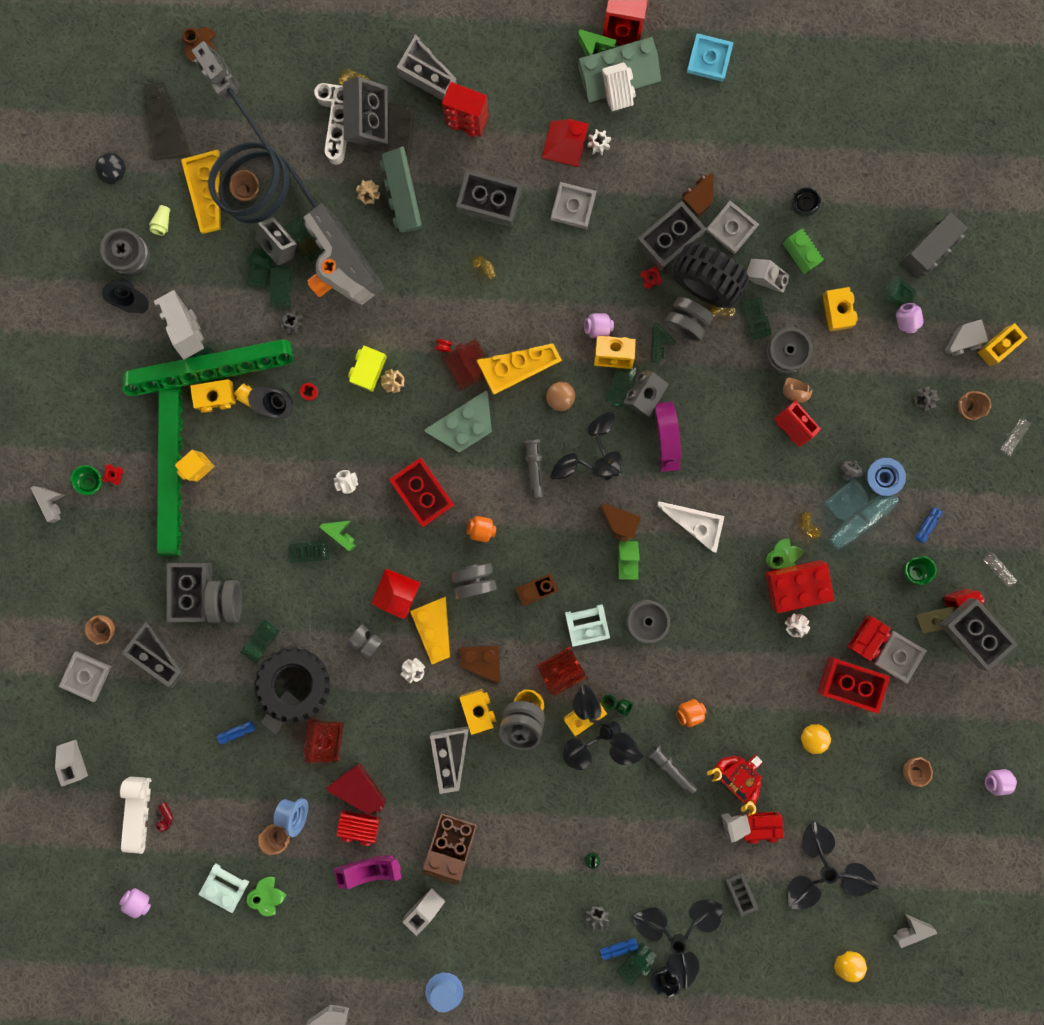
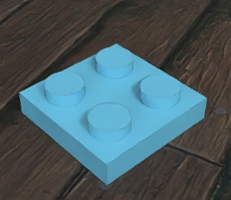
[687,33,734,82]

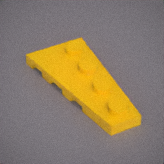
[181,149,221,234]
[476,344,562,395]

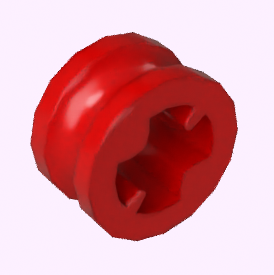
[434,339,453,353]
[300,383,318,401]

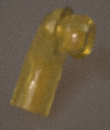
[472,255,497,280]
[801,513,821,539]

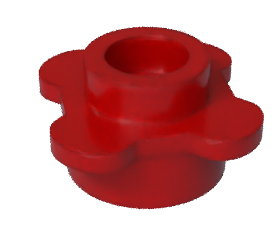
[640,267,662,289]
[102,464,124,485]

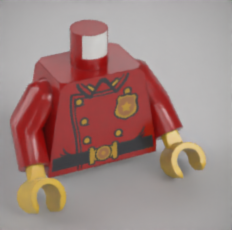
[707,754,763,816]

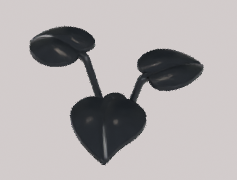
[551,412,622,480]
[563,684,644,770]
[788,822,879,910]
[633,899,723,989]

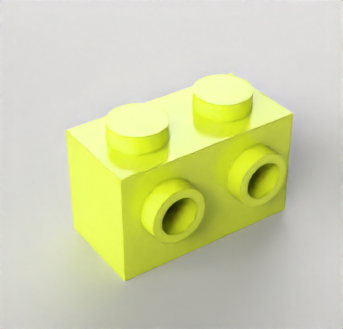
[348,345,387,392]

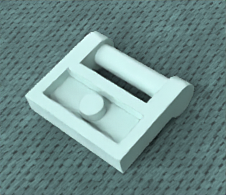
[565,604,610,647]
[198,864,249,913]

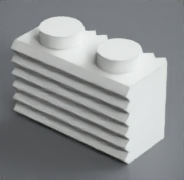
[602,62,636,111]

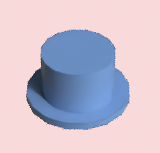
[867,458,906,496]
[274,798,309,837]
[425,972,464,1012]

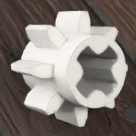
[587,129,611,155]
[334,470,358,494]
[785,614,810,638]
[401,658,425,683]

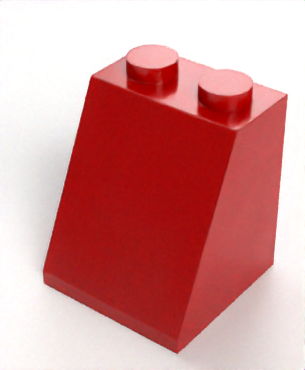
[602,0,648,46]

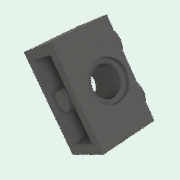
[255,217,297,265]
[623,370,669,417]

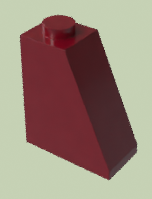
[326,763,386,815]

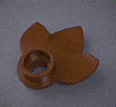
[182,27,216,63]

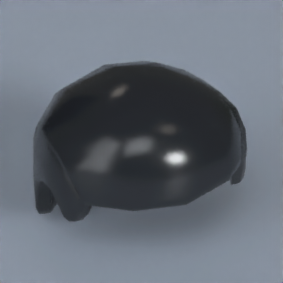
[95,153,126,184]
[791,187,821,217]
[650,966,682,998]

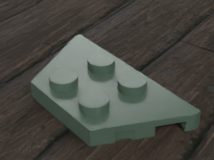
[425,391,492,453]

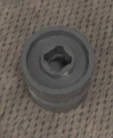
[347,624,383,660]

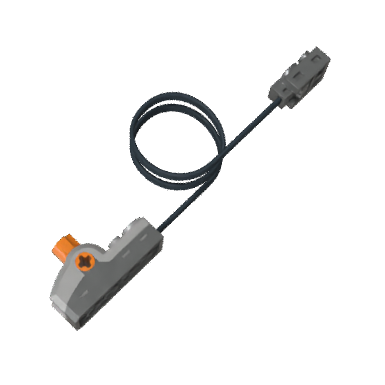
[192,41,384,305]

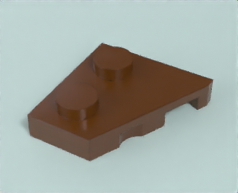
[460,645,500,683]

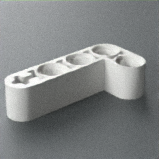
[314,83,347,165]
[120,777,151,854]

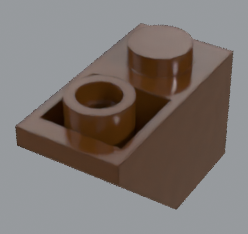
[682,172,714,218]
[516,573,559,606]

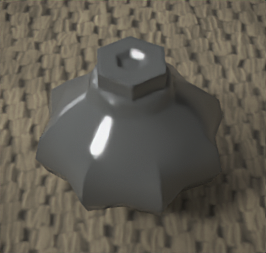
[841,461,863,481]

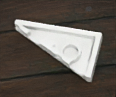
[657,501,724,552]

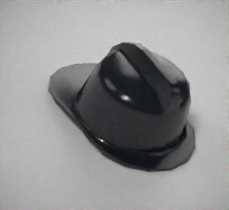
[102,278,149,313]
[248,386,293,419]

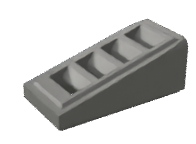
[725,872,759,917]

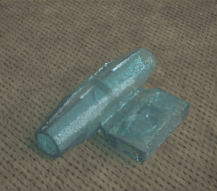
[824,478,899,550]

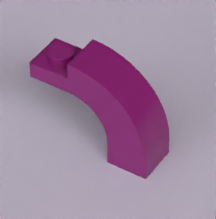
[654,402,681,472]
[333,855,401,889]

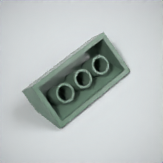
[578,37,661,103]
[380,147,422,233]

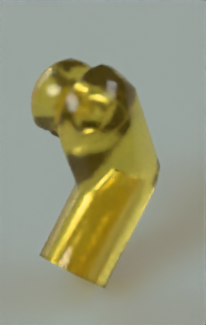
[708,306,736,318]

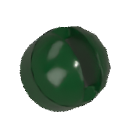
[601,694,617,710]
[616,699,633,716]
[585,852,600,869]

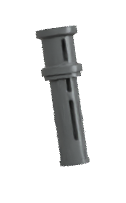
[524,439,543,498]
[647,744,697,796]

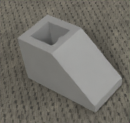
[747,259,790,293]
[944,319,988,356]
[55,740,88,787]
[402,887,445,936]
[306,1004,349,1025]

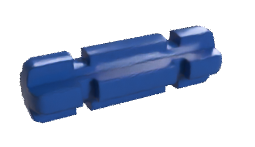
[915,507,943,543]
[217,721,255,744]
[600,938,638,960]

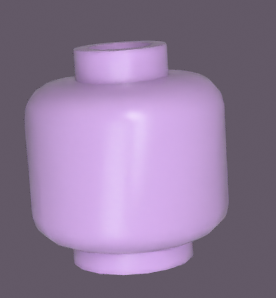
[896,303,924,333]
[584,313,614,338]
[985,769,1017,796]
[119,888,151,918]

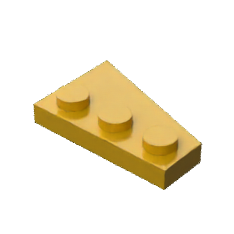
[410,597,450,664]

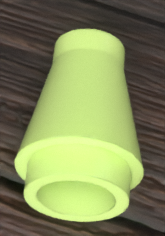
[149,205,170,236]

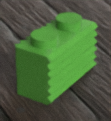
[783,229,824,275]

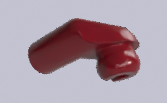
[156,802,173,832]

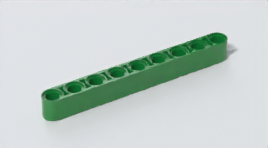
[122,339,293,396]
[157,387,183,557]

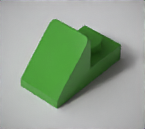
[578,29,616,56]
[320,521,356,551]
[619,541,640,579]

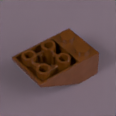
[422,813,477,885]

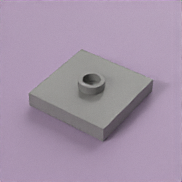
[550,182,597,229]
[706,201,759,255]
[873,631,927,684]
[59,651,112,702]

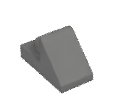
[31,486,66,522]
[721,813,751,843]
[893,914,937,948]

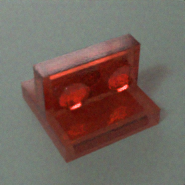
[443,339,486,391]
[537,647,587,696]
[303,718,344,763]

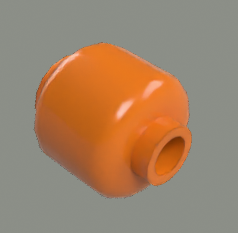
[467,516,496,542]
[676,699,706,728]

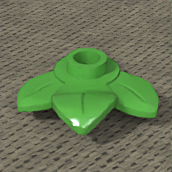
[766,539,804,569]
[247,876,286,916]

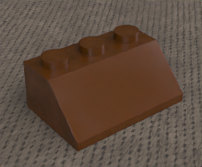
[599,503,641,542]

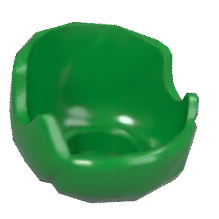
[70,465,102,496]
[904,556,937,586]

